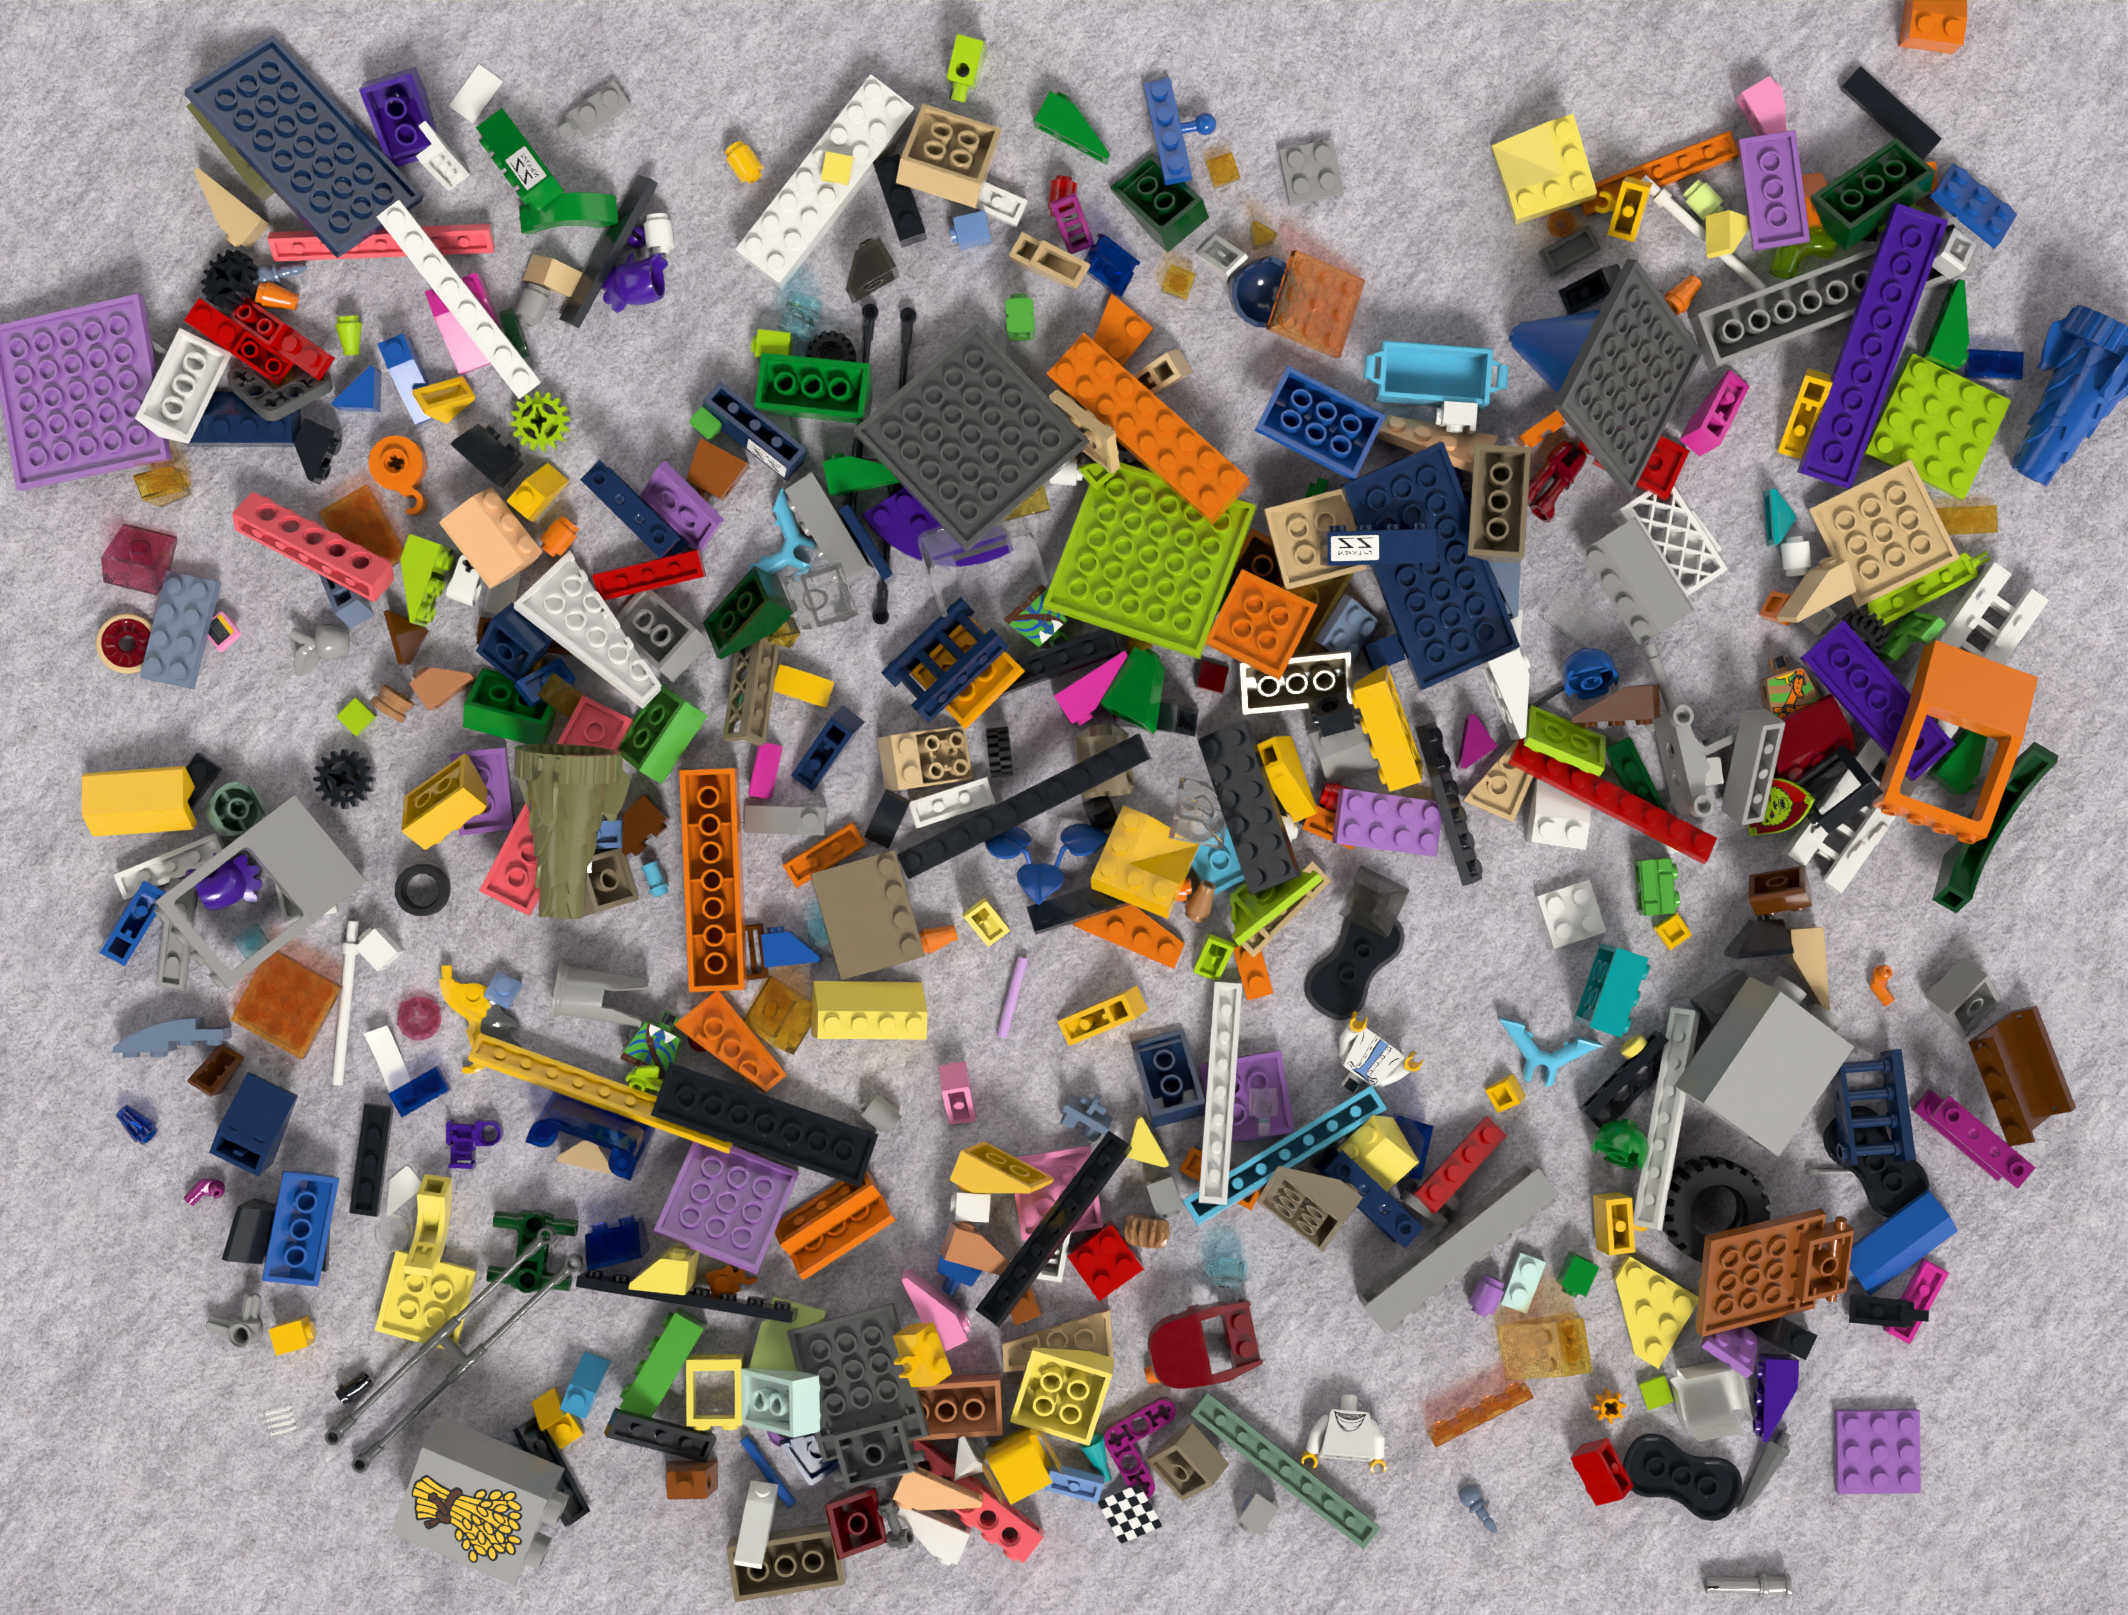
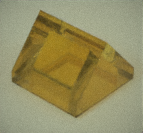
[1250,220,1278,251]

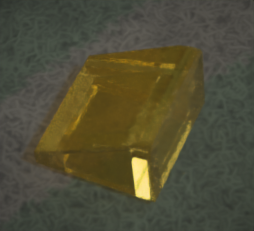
[766,617,800,648]

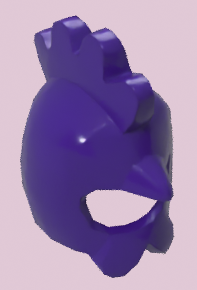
[601,253,668,313]
[184,853,263,911]

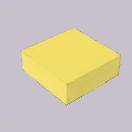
[821,151,854,186]

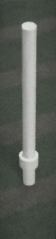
[1641,175,1767,291]
[332,920,359,1086]

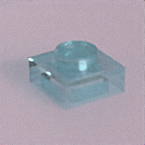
[232,924,270,960]

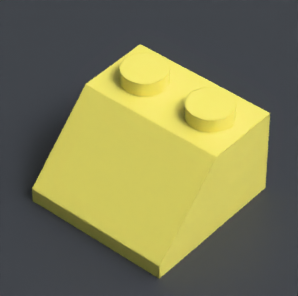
[1337,1115,1419,1192]

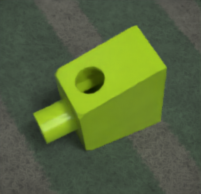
[947,34,987,103]

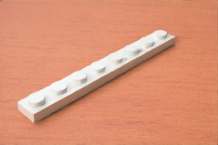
[377,200,542,399]
[1199,982,1242,1205]
[1633,1007,1701,1231]

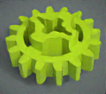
[510,391,572,453]

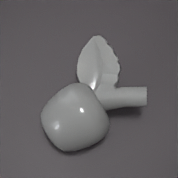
[288,624,349,676]

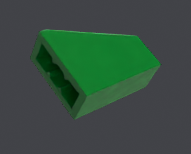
[1100,647,1165,735]

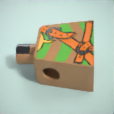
[1760,655,1820,718]

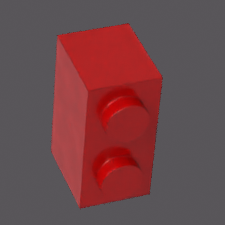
[1570,1437,1633,1506]

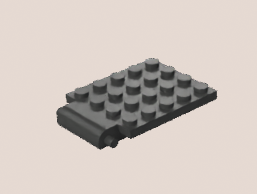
[787,1303,930,1489]

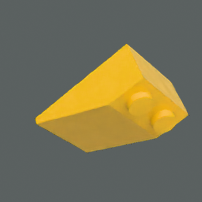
[950,1141,1054,1193]

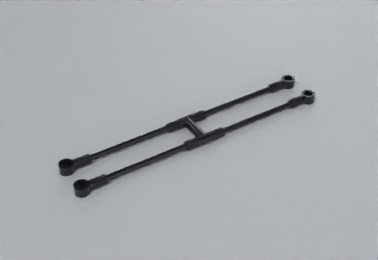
[834,303,917,625]

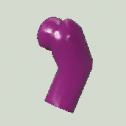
[183,1179,225,1206]

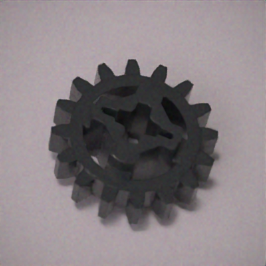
[201,249,259,309]
[313,749,376,809]

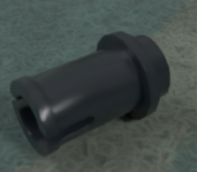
[335,1371,373,1405]

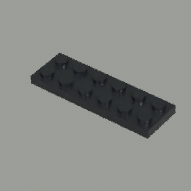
[1197,720,1302,895]

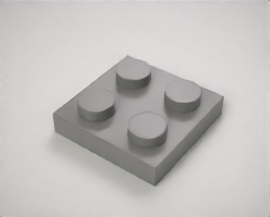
[1278,139,1344,206]

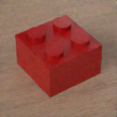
[1067,1220,1144,1301]

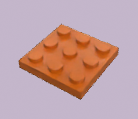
[1206,569,1317,680]

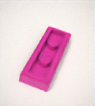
[1883,1258,1949,1345]

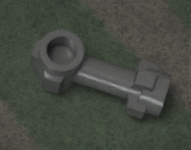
[877,1497,914,1549]

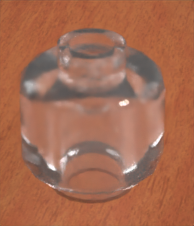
[375,1214,415,1252]

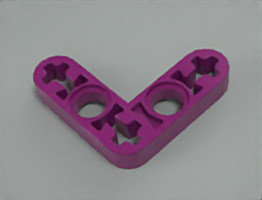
[1104,1397,1176,1498]

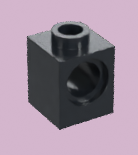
[1311,691,1355,737]

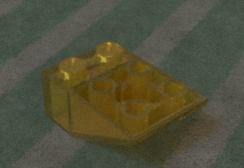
[1496,1311,1593,1380]

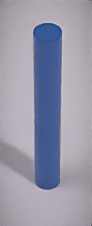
[740,1435,797,1508]

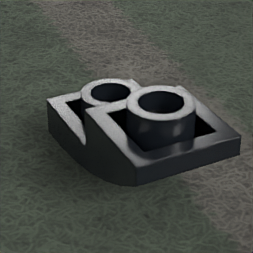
[864,789,911,849]

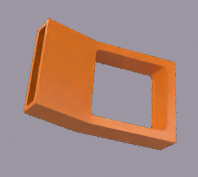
[1872,640,2038,844]

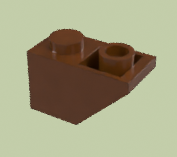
[622,795,670,856]

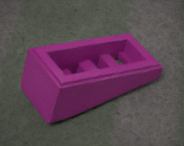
[1050,193,1095,255]

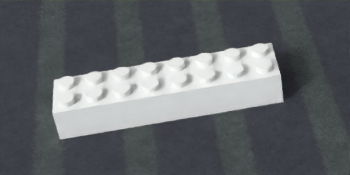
[735,74,916,290]

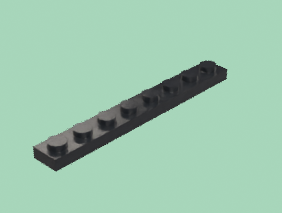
[975,1131,1133,1328]
[576,1269,798,1323]

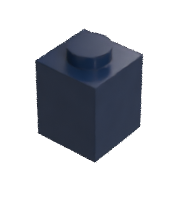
[1362,634,1406,673]

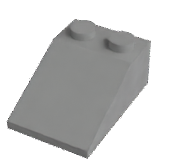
[615,590,710,683]

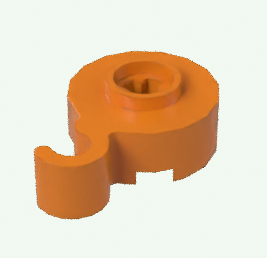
[368,435,428,517]

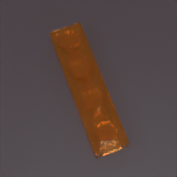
[1427,1382,1534,1448]

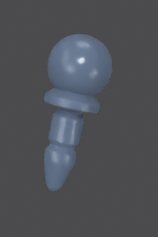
[254,264,307,286]
[1459,1485,1497,1534]

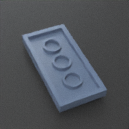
[140,571,222,690]

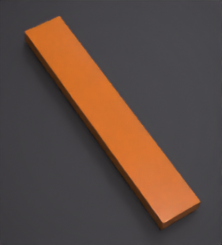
[1580,130,1740,217]

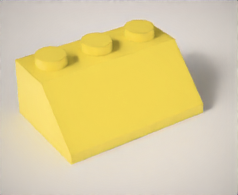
[629,1243,699,1295]

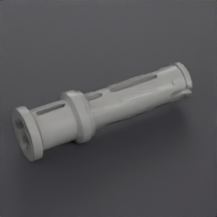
[1704,1573,1792,1598]

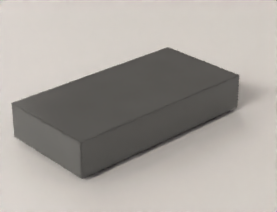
[1538,225,1601,277]

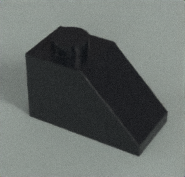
[1558,264,1621,315]
[1748,1317,1818,1360]

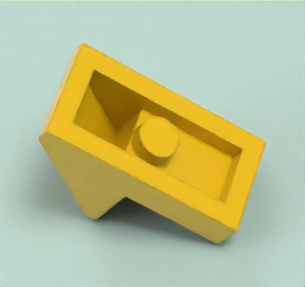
[531,1387,585,1449]

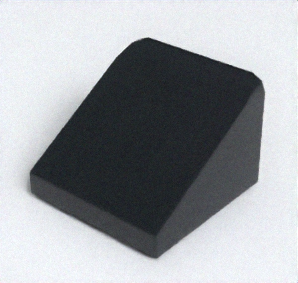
[1083,794,1118,831]

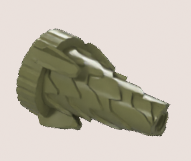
[514,744,631,920]

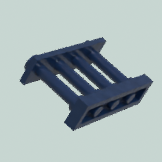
[580,460,688,559]
[881,597,1008,723]
[1831,1049,1916,1166]
[1313,1147,1424,1248]

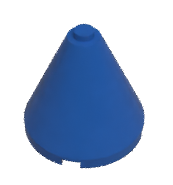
[1509,310,1601,393]

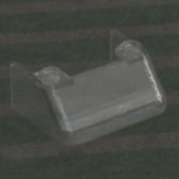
[917,508,1048,617]

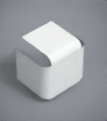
[1670,1361,1753,1442]

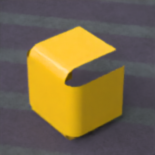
[982,1426,1061,1506]

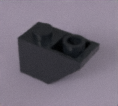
[294,418,342,485]

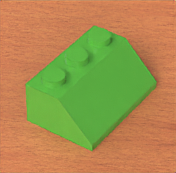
[618,683,708,784]

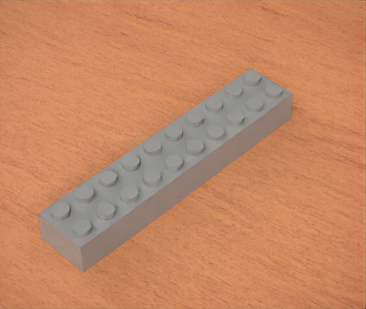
[1690,217,1976,371]

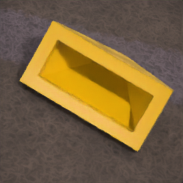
[412,376,475,424]

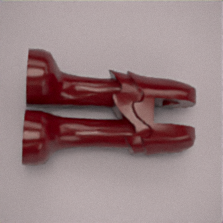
[1528,439,1587,523]

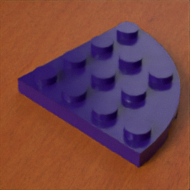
[862,488,1014,567]

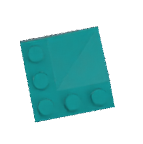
[1573,943,1650,1038]

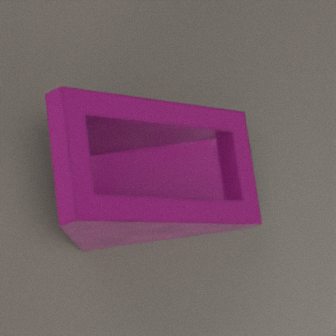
[1456,714,1498,769]

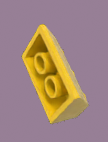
[401,753,488,850]

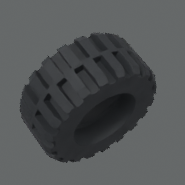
[1662,1156,1771,1263]

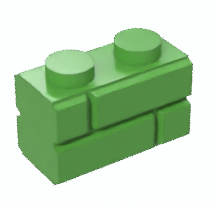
[1005,293,1035,342]
[1634,858,1680,916]

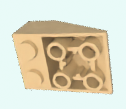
[877,726,973,792]

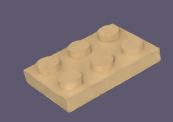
[1049,389,1120,474]

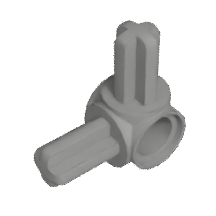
[206,1292,263,1348]

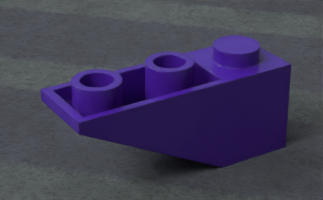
[1752,1354,1799,1442]

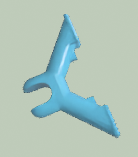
[748,488,817,574]
[1498,1017,1603,1087]

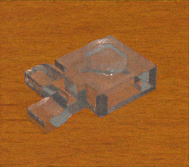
[1249,1088,1278,1136]

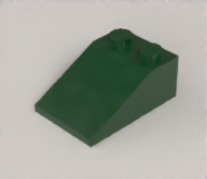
[1110,153,1209,253]
[703,566,794,659]

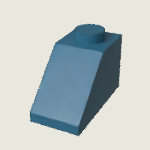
[560,1351,611,1419]

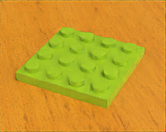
[1864,353,2012,501]

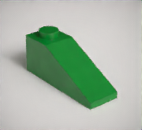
[1034,91,1110,165]
[1921,279,1970,371]
[823,453,900,497]
[1928,729,1988,795]

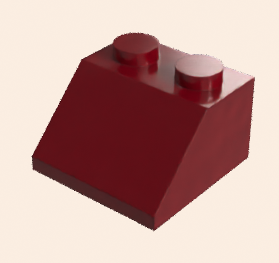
[824,1486,887,1560]

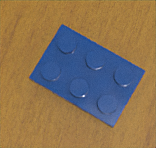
[1930,163,2017,249]

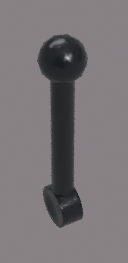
[1527,685,1564,711]

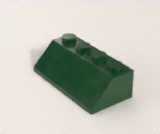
[1811,138,1935,251]

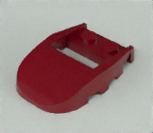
[1148,1299,1263,1389]

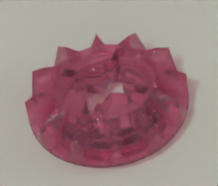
[397,997,441,1041]

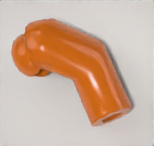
[1870,965,1895,1007]

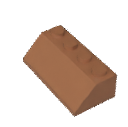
[912,1373,1003,1441]

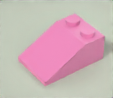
[902,1268,972,1352]

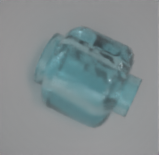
[1206,1252,1248,1289]

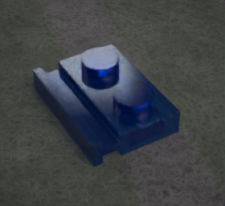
[1084,233,1140,297]

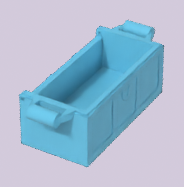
[1363,340,1509,410]

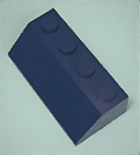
[181,391,301,447]

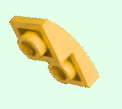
[773,664,835,708]

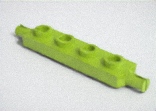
[1865,551,1991,626]

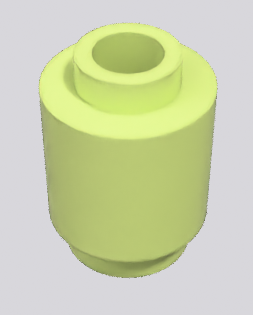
[1683,179,1724,220]

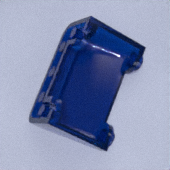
[525,1091,656,1181]

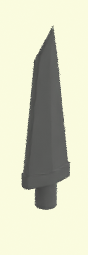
[1736,1429,1791,1513]

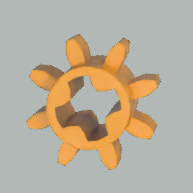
[1590,1387,1627,1424]

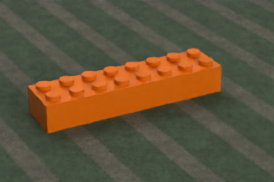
[1046,333,1250,526]
[679,768,748,992]

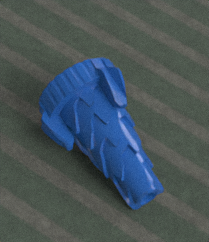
[2012,305,2128,487]

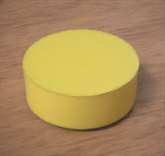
[1620,1034,1648,1060]

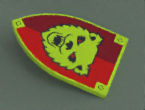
[1747,778,1815,837]

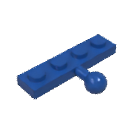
[1143,78,1216,185]

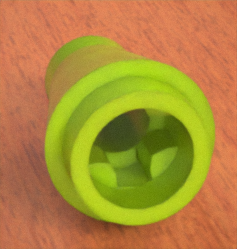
[334,315,363,356]

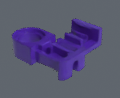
[446,1119,504,1169]

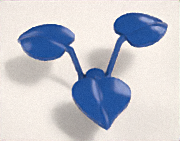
[984,824,1109,905]

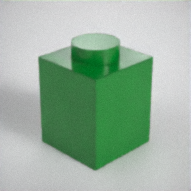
[1556,1251,1599,1298]

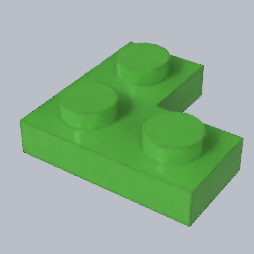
[1879,611,1946,662]

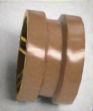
[370,683,415,723]

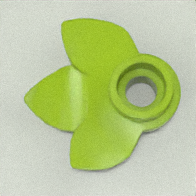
[626,1066,663,1096]

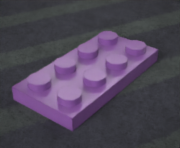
[1738,130,1810,251]
[1332,788,1442,857]

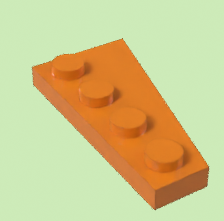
[1073,885,1185,969]
[674,991,787,1094]

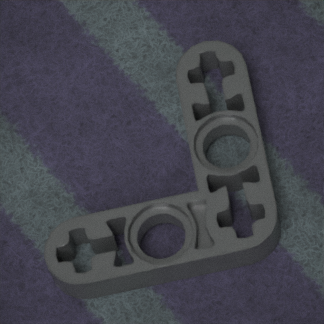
[227,367,333,421]

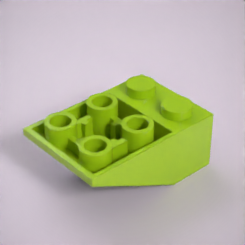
[400,534,454,627]

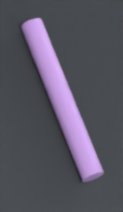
[996,956,1028,1038]

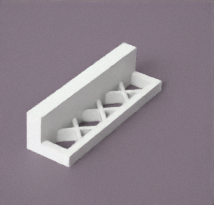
[416,121,470,191]

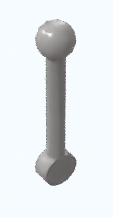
[1807,1169,1856,1176]

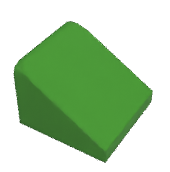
[689,407,722,441]

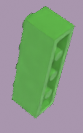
[619,1307,707,1417]

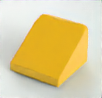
[1484,1074,1526,1113]

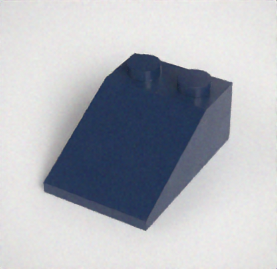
[1131,1028,1206,1128]

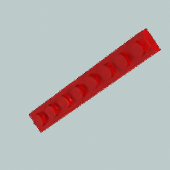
[1508,738,1717,864]

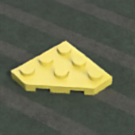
[1614,1254,1699,1369]

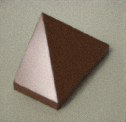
[383,610,429,666]
[187,1043,244,1097]

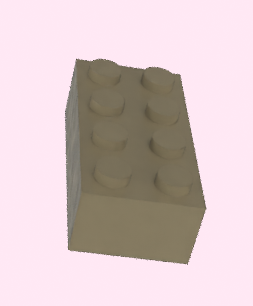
[726,1523,847,1602]

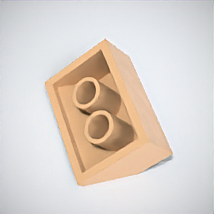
[439,487,542,589]

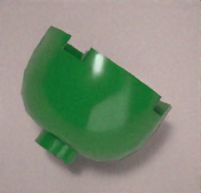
[1591,1119,1649,1169]

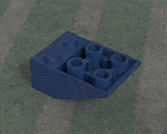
[209,1072,298,1177]

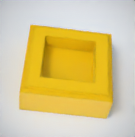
[1652,912,1692,950]

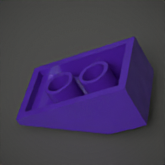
[359,67,438,167]

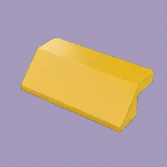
[82,766,197,836]

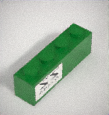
[476,108,564,211]

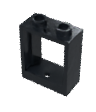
[1794,744,1883,834]

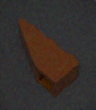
[1572,684,1661,728]

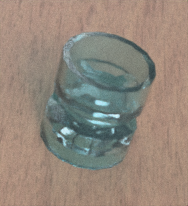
[778,291,824,341]

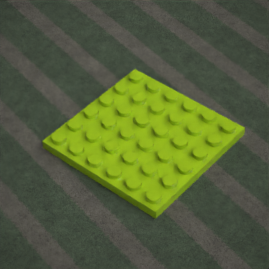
[1043,462,1257,659]

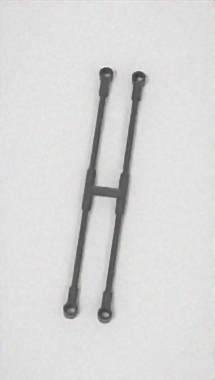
[325,1225,583,1473]

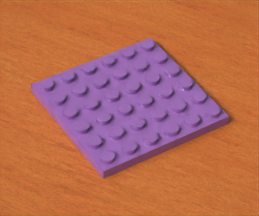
[0,294,172,491]

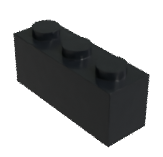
[873,154,927,248]

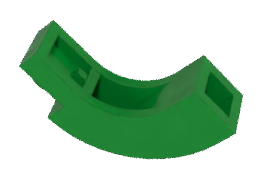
[519,192,618,234]

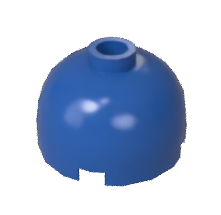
[1562,648,1619,700]

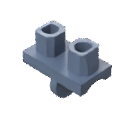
[1060,1093,1113,1142]

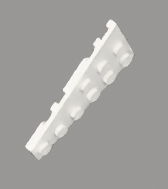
[514,550,661,709]

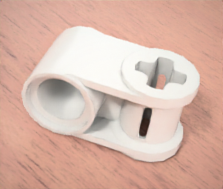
[446,555,484,607]

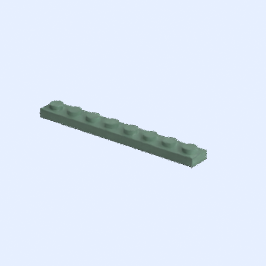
[1190,1391,1380,1550]

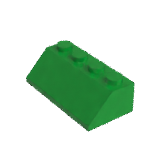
[754,353,873,424]

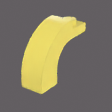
[404,1174,452,1277]

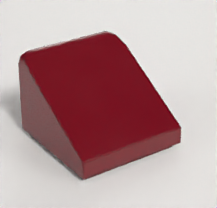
[1196,661,1229,694]

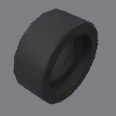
[395,864,450,916]

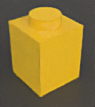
[268,1315,316,1356]

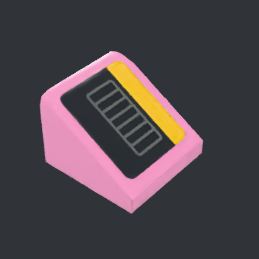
[207,611,241,652]

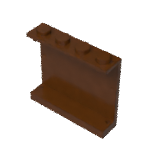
[1968,1005,2076,1147]

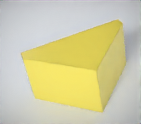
[1706,210,1749,259]
[962,897,1010,947]
[1127,1114,1169,1168]

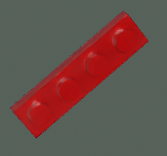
[592,549,706,601]
[1413,1116,1507,1214]

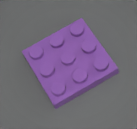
[1199,1050,1295,1143]
[1834,1408,1921,1494]

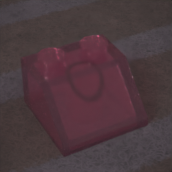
[101,524,178,596]

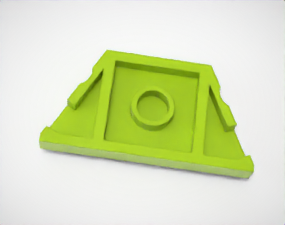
[1230,868,1322,946]

